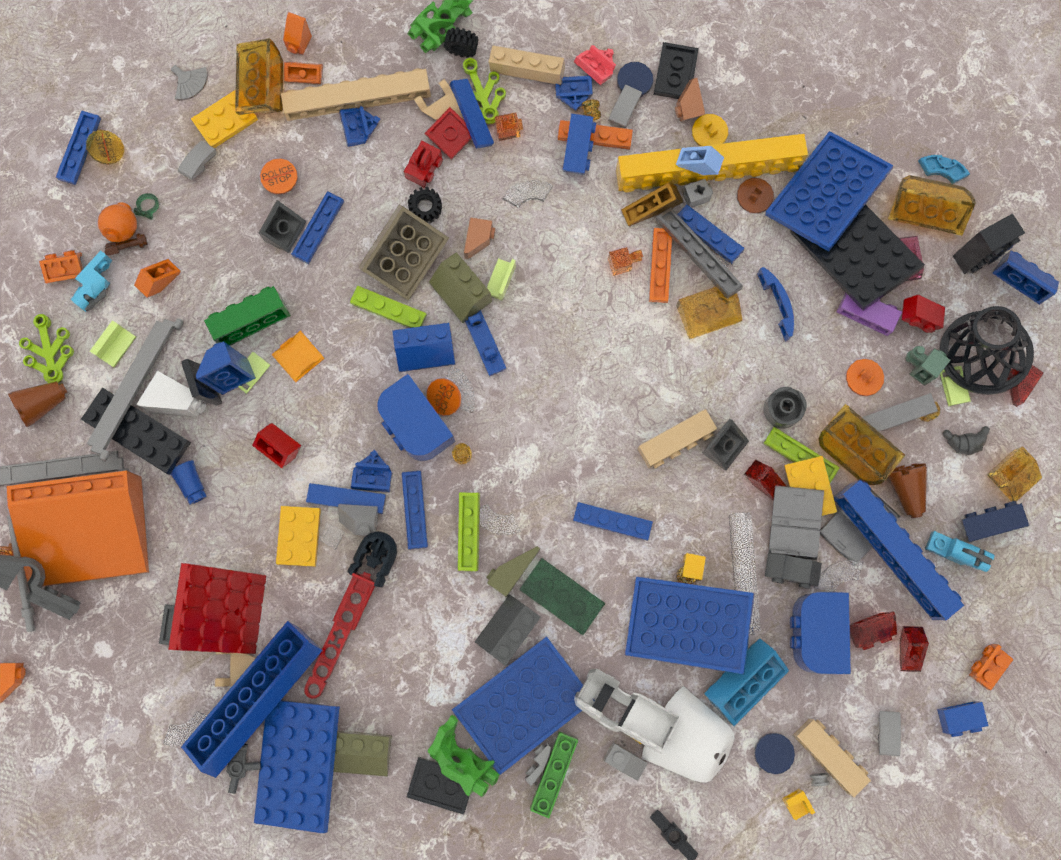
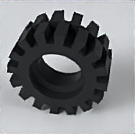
[444,27,479,58]
[408,187,442,223]

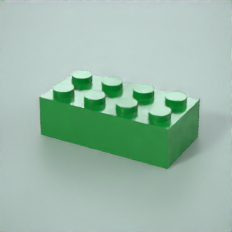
[204,286,291,346]

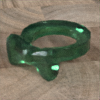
[134,193,159,220]

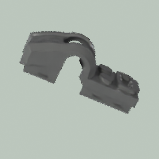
[0,555,81,620]

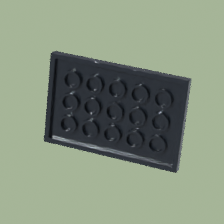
[790,204,925,311]

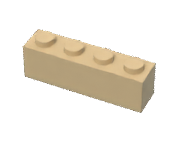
[488,45,565,85]
[637,409,717,469]
[793,718,871,797]

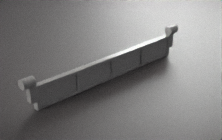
[87,318,184,462]
[0,451,129,486]

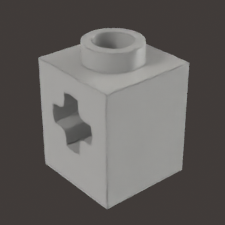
[682,179,713,208]

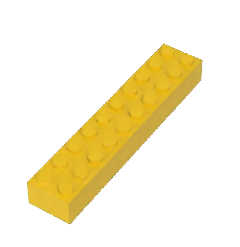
[616,134,808,192]

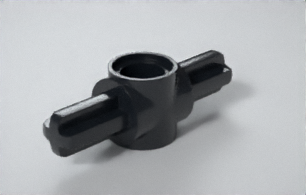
[650,810,698,860]

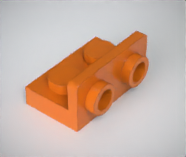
[39,250,83,283]
[969,644,1013,690]

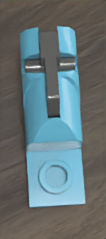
[70,250,112,312]
[925,531,994,572]

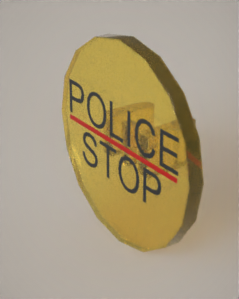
[86,130,124,165]

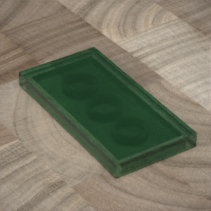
[519,558,605,635]

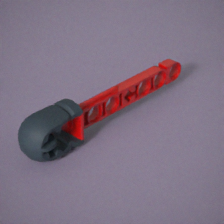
[304,531,397,699]

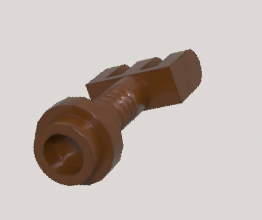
[105,233,148,256]

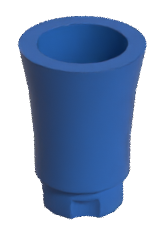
[170,460,207,505]

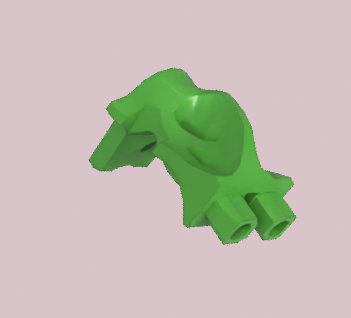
[407,0,474,53]
[428,715,500,797]

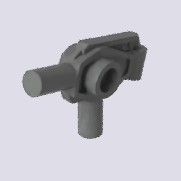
[226,743,261,794]

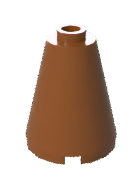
[8,381,68,427]
[887,463,927,518]

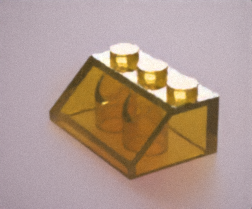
[676,287,742,340]

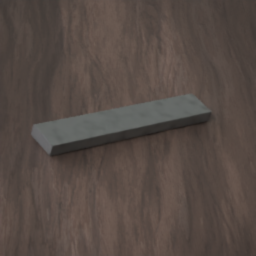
[656,207,743,299]

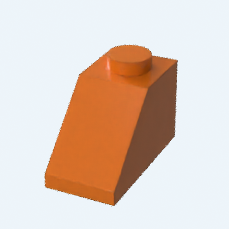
[283,12,312,55]
[134,259,181,298]
[0,663,25,703]

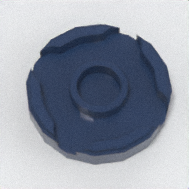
[617,62,653,97]
[754,733,795,774]

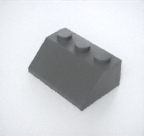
[475,594,541,666]

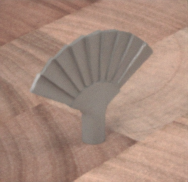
[171,65,207,100]

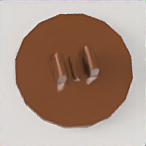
[737,178,774,213]

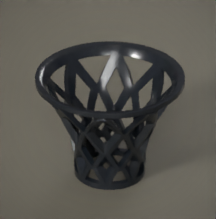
[940,306,1034,395]

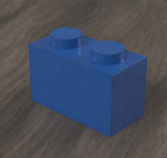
[937,701,989,737]

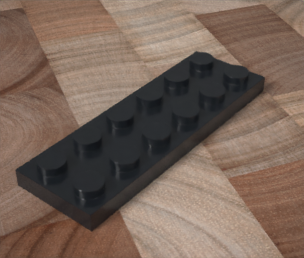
[81,387,191,475]

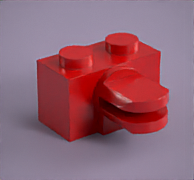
[403,140,443,188]

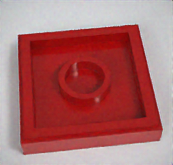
[424,107,472,160]

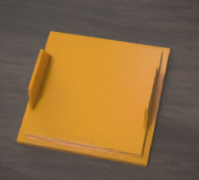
[272,330,325,382]

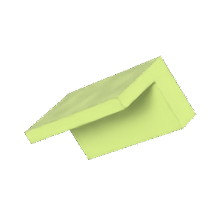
[487,258,516,301]
[90,320,136,368]

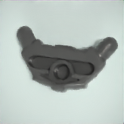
[943,426,990,455]

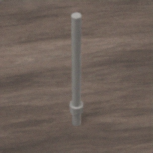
[7,515,35,632]

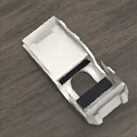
[574,668,680,755]

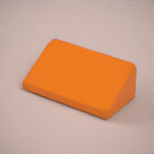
[284,61,323,84]

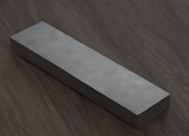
[856,393,938,438]

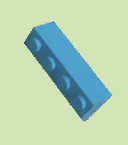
[704,638,789,726]

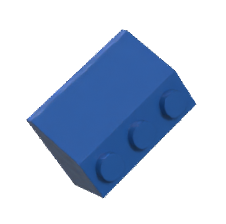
[992,250,1059,305]
[392,323,456,372]
[196,342,256,395]

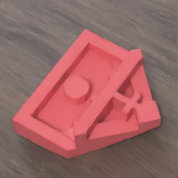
[574,45,616,85]

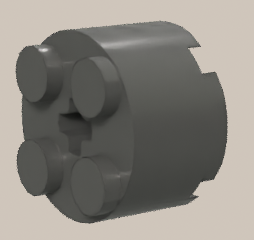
[764,387,807,428]

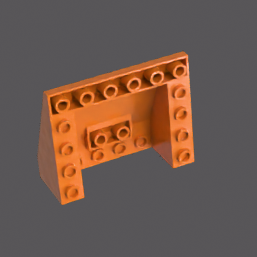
[7,470,149,587]

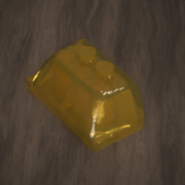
[235,38,283,115]
[888,175,976,236]
[818,404,905,486]

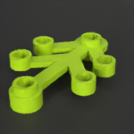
[463,58,506,124]
[19,314,74,383]

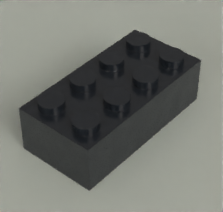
[953,213,1025,274]

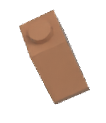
[675,78,706,121]
[464,217,496,259]

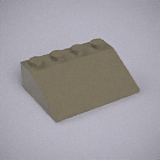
[358,204,449,301]

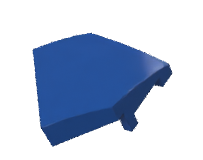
[555,76,593,111]
[339,106,380,147]
[351,449,392,492]

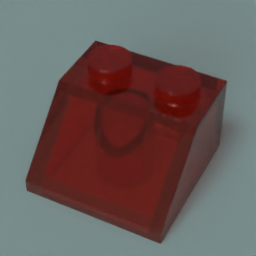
[850,611,897,650]

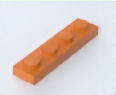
[558,120,633,150]
[649,228,672,303]

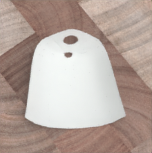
[642,686,735,782]

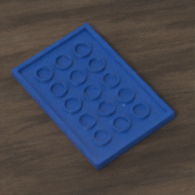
[765,131,893,252]
[625,577,754,674]
[452,636,595,775]
[254,700,340,834]

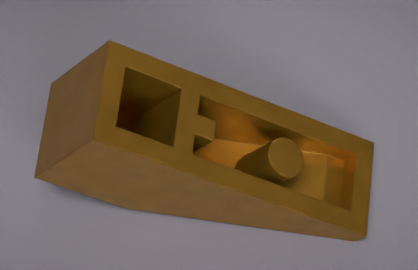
[621,183,683,226]

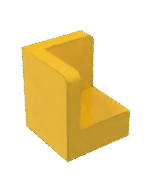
[683,553,706,581]
[782,789,815,820]

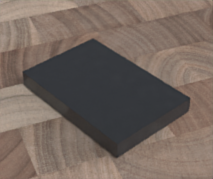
[653,42,699,99]
[181,359,222,406]
[407,757,469,815]

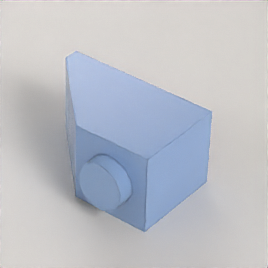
[676,146,724,175]

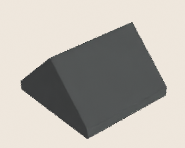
[258,200,306,253]
[702,419,749,471]

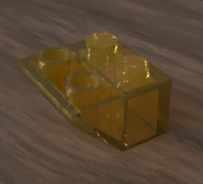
[987,446,1042,502]

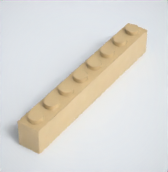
[281,68,431,121]

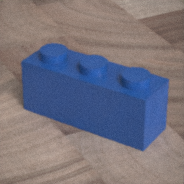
[563,113,597,175]

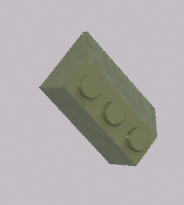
[429,252,492,323]
[333,731,392,776]

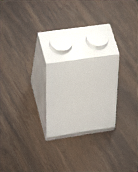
[137,371,206,417]

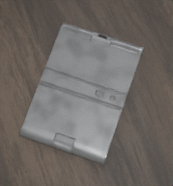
[768,486,824,560]
[820,489,900,566]

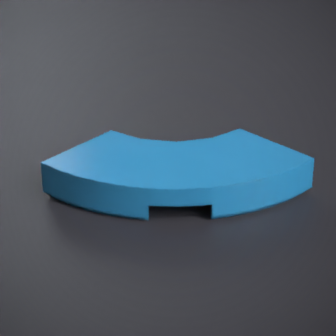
[918,155,970,184]

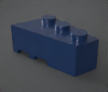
[962,501,1030,542]

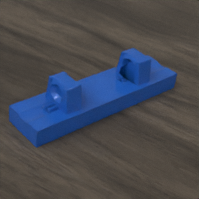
[465,310,506,377]

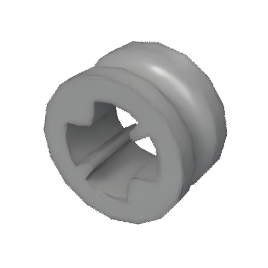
[810,773,830,786]

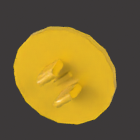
[692,114,728,146]

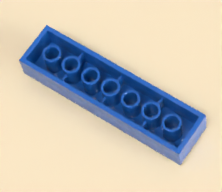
[833,480,964,621]
[181,621,323,778]

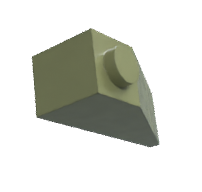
[486,546,540,597]

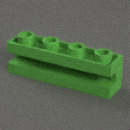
[530,731,578,818]

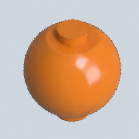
[98,202,137,242]

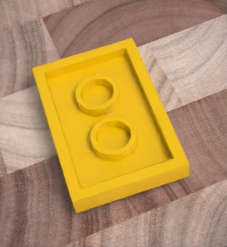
[191,89,258,148]
[784,456,837,516]
[276,506,321,567]

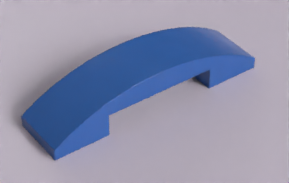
[757,267,794,341]

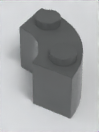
[765,553,822,589]

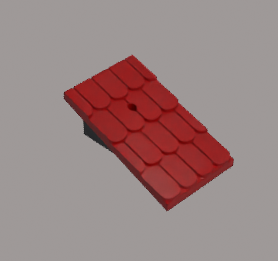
[168,563,266,654]

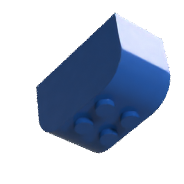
[377,374,456,461]
[790,592,851,674]

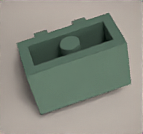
[905,346,950,386]

